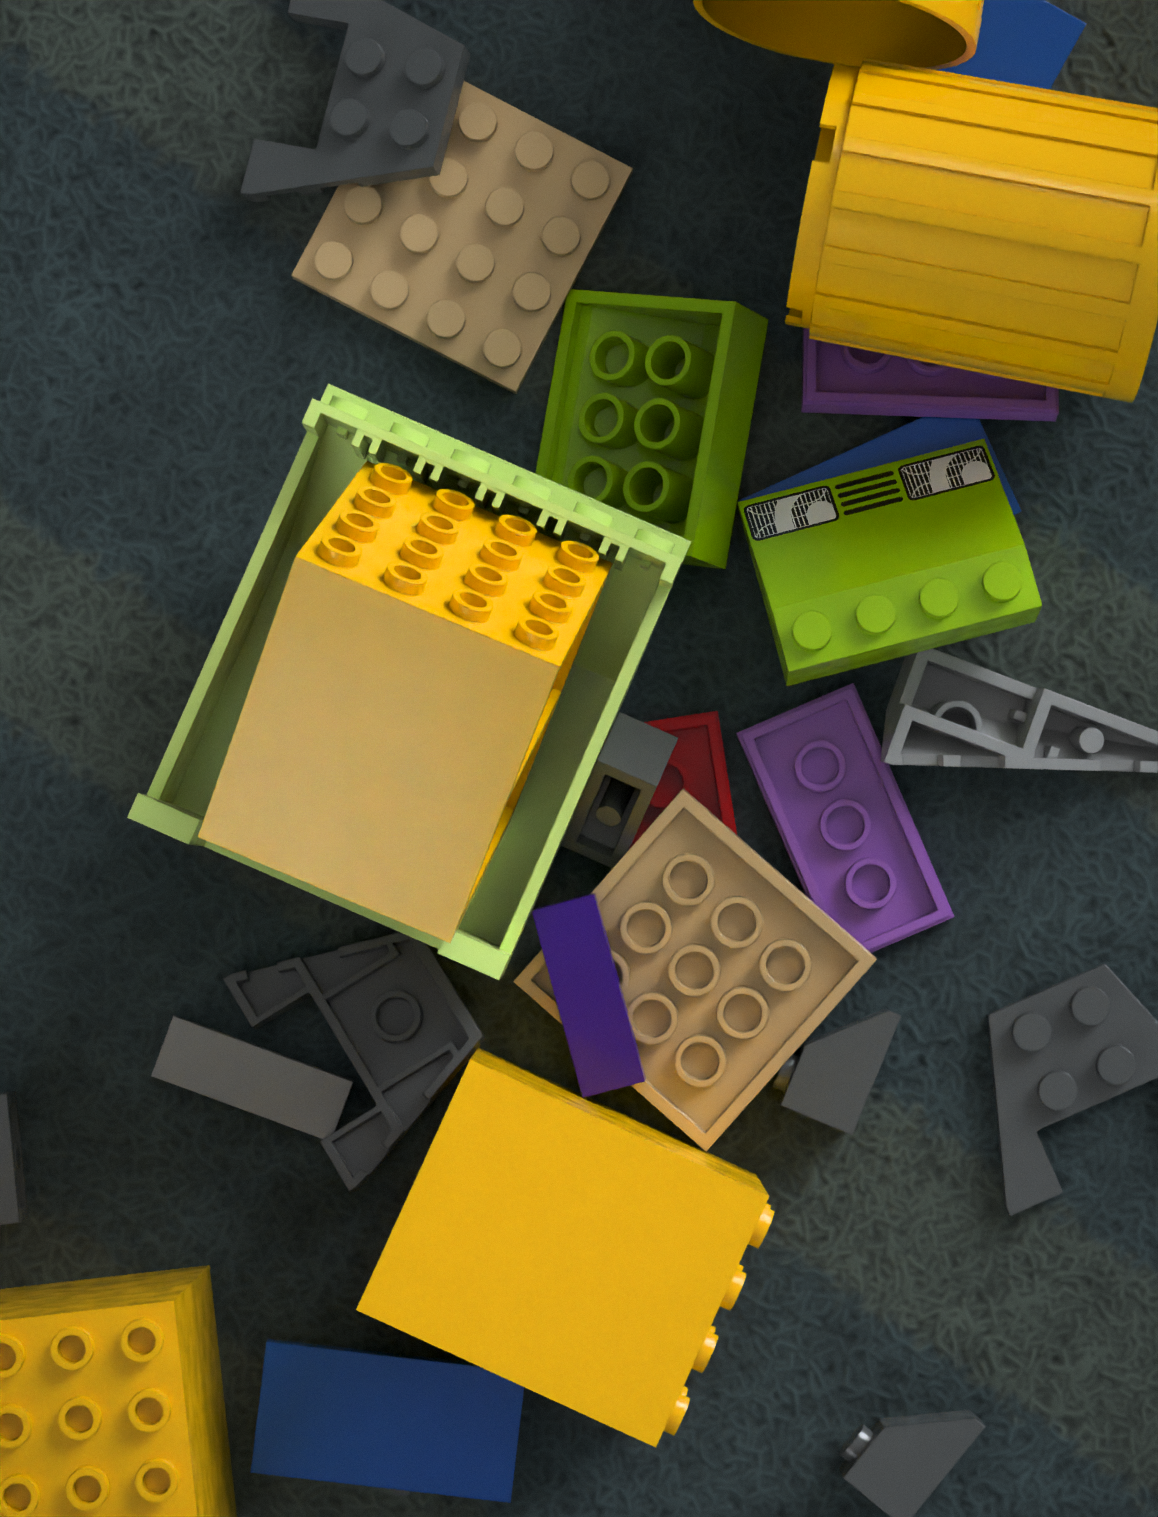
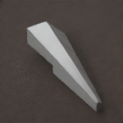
[880,649,1158,773]

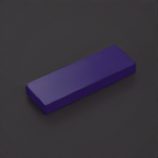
[532,893,646,1098]

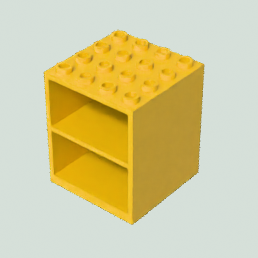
[198,461,613,943]
[356,1048,775,1448]
[0,1265,237,1517]

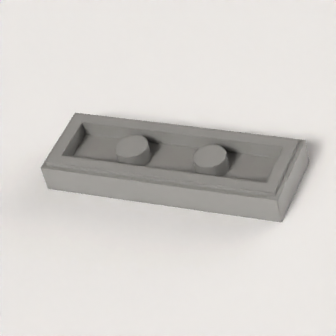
[151,1015,354,1139]

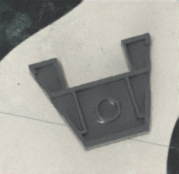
[240,0,471,202]
[223,932,486,1193]
[986,964,1158,1216]

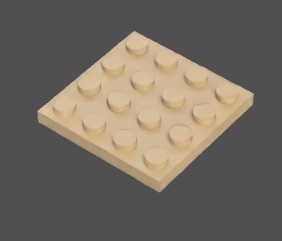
[291,81,633,394]
[513,788,877,1152]

